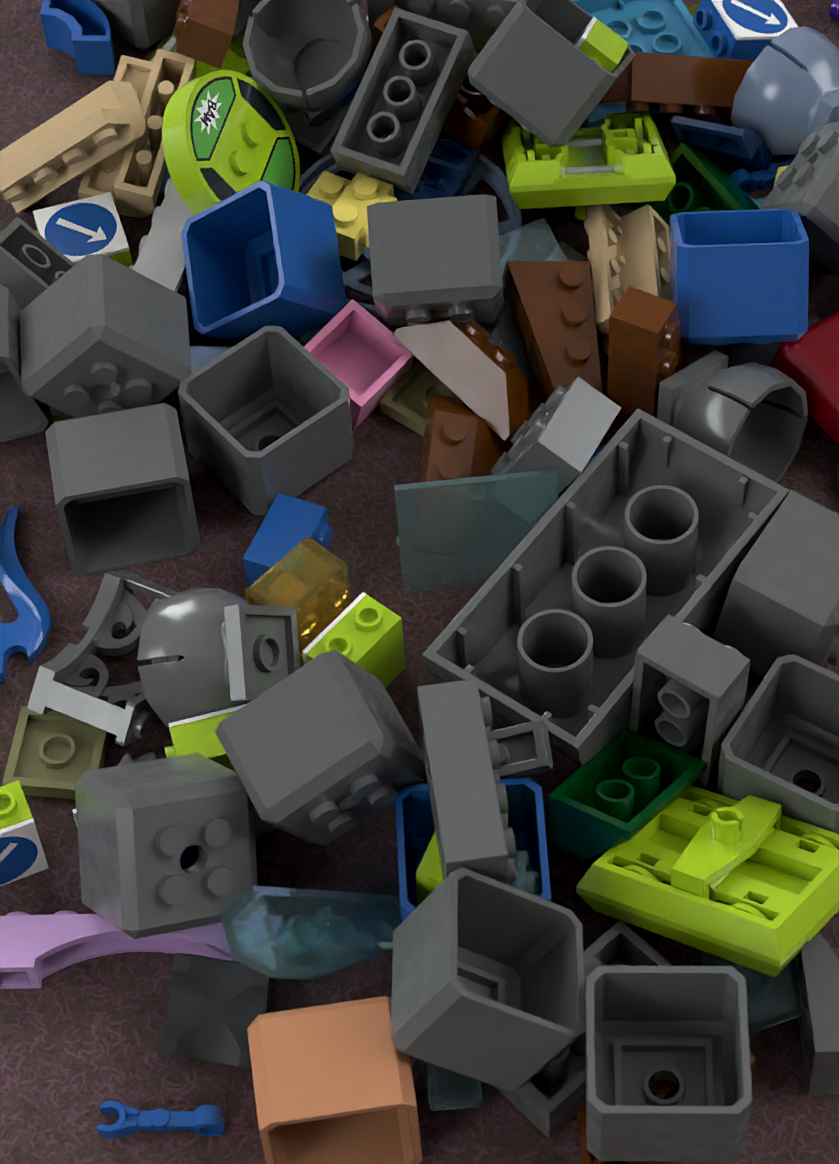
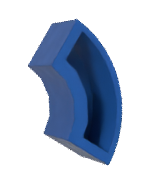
[40,0,117,75]

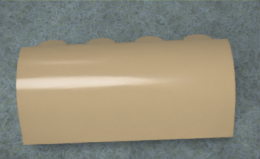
[78,49,197,218]
[0,81,146,214]
[584,204,671,356]

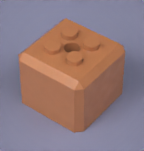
[247,996,423,1164]

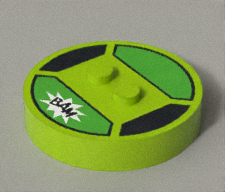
[162,70,300,215]

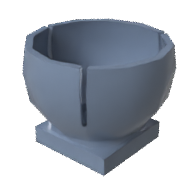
[730,26,839,156]

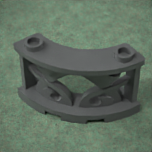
[27,569,186,747]

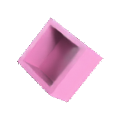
[304,299,415,428]

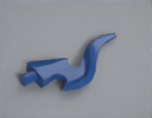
[0,505,51,683]

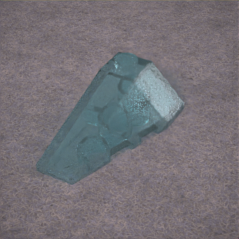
[220,886,402,980]

